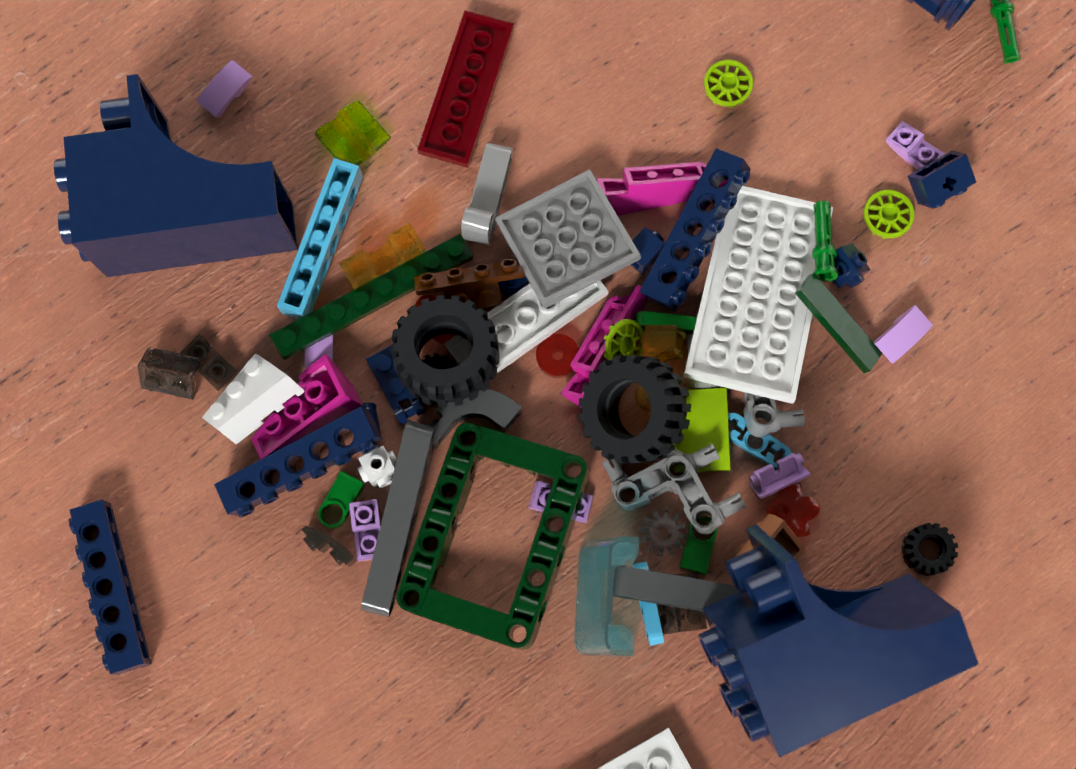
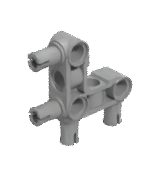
[685,333,805,438]
[602,443,747,534]

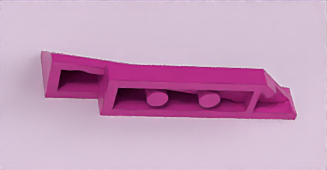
[596,162,728,216]
[561,286,648,408]

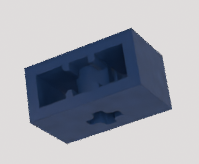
[908,151,976,208]

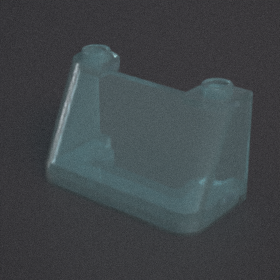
[574,536,639,658]

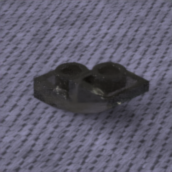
[180,335,238,391]
[301,526,358,567]

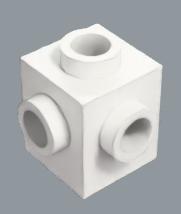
[357,446,397,488]

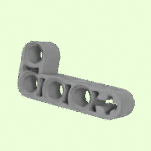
[461,142,513,245]

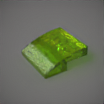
[315,100,391,166]

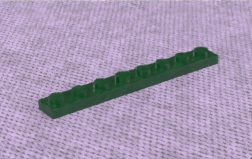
[270,234,474,360]

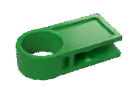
[318,471,365,529]
[679,516,717,575]

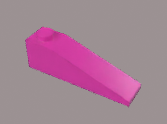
[251,354,363,460]

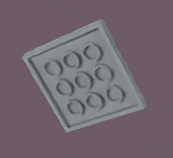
[495,170,641,309]

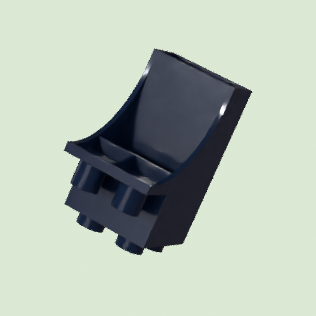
[54,74,298,277]
[698,524,979,757]

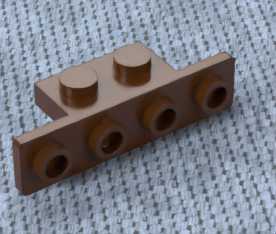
[414,259,525,309]

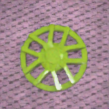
[704,60,753,108]
[863,190,915,239]
[604,319,645,360]

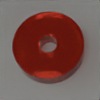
[536,333,579,378]

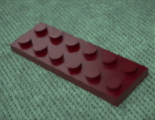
[417,10,514,168]

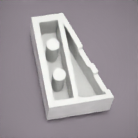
[202,353,305,445]

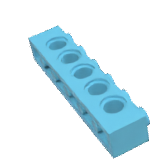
[277,158,363,320]

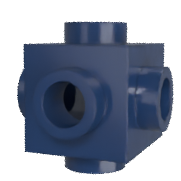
[831,243,871,288]

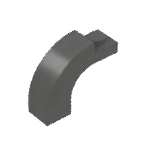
[430,389,522,449]

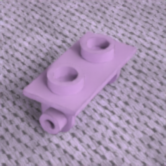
[749,453,811,499]

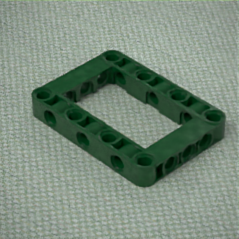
[396,423,590,650]

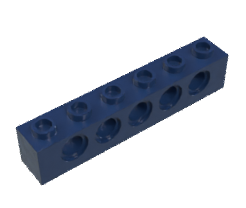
[639,148,751,312]
[214,406,383,518]
[69,499,152,675]

